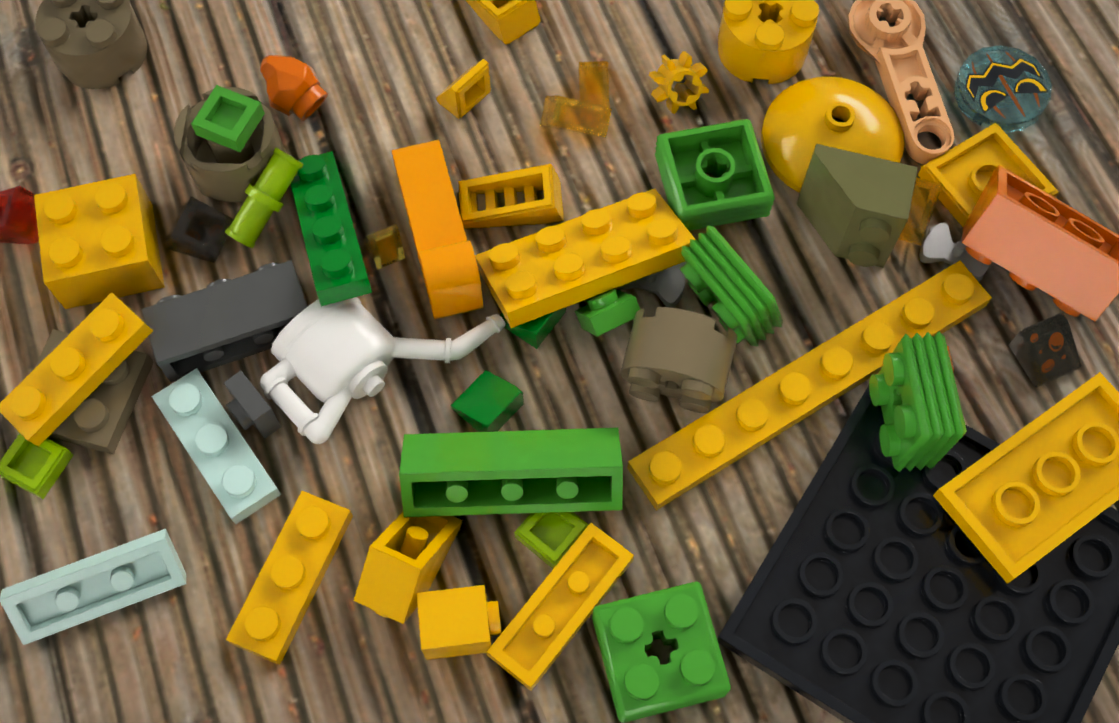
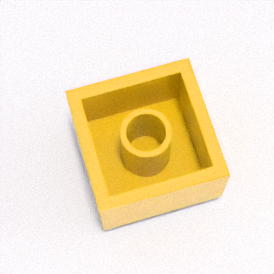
[34,174,165,309]

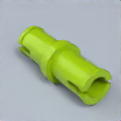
[225,147,304,248]

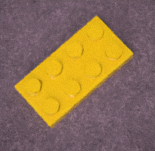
[475,188,696,328]
[933,372,1119,584]

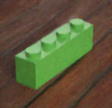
[399,427,623,517]

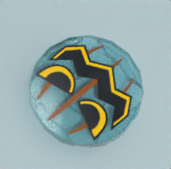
[954,45,1052,133]

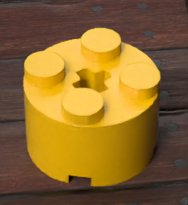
[718,0,820,84]

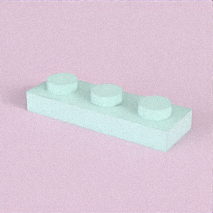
[151,368,281,524]
[0,529,186,645]

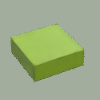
[0,433,74,499]
[514,512,589,569]

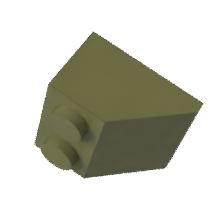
[797,144,918,268]

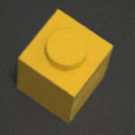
[417,585,502,660]

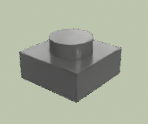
[224,370,282,439]

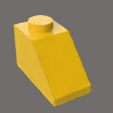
[353,512,463,624]

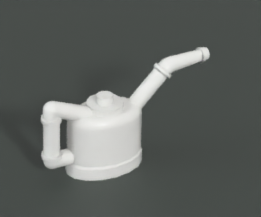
[260,297,506,444]

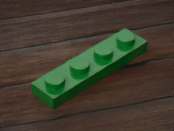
[291,151,372,307]

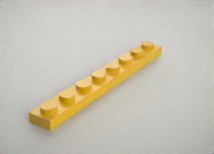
[627,260,992,511]

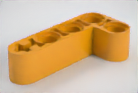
[391,139,484,320]

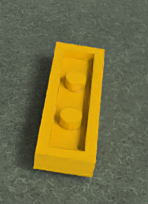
[0,292,153,447]
[226,491,353,665]
[487,523,634,691]

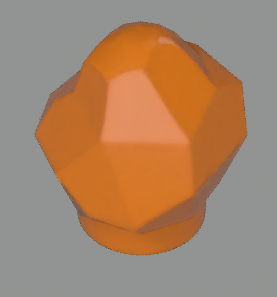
[260,55,328,121]

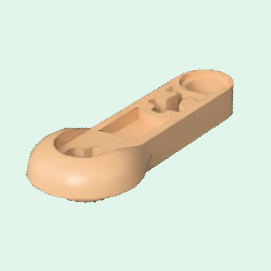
[848,0,954,165]

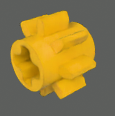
[649,51,710,114]

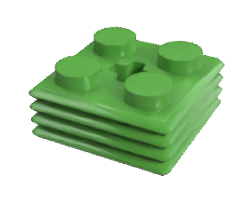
[655,119,775,231]
[679,226,783,346]
[869,331,967,472]
[592,582,731,723]

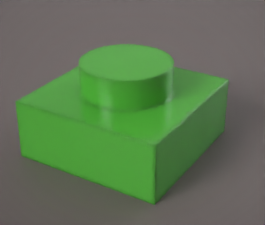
[191,85,265,152]
[575,289,641,337]

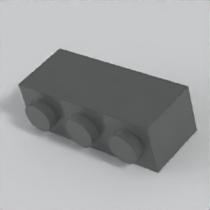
[141,260,308,382]

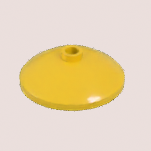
[761,76,904,193]

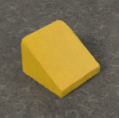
[436,59,491,119]

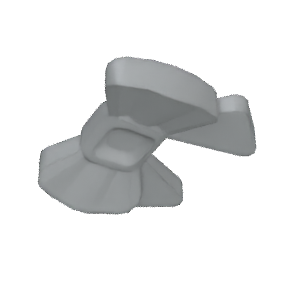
[919,222,989,282]
[616,262,686,308]

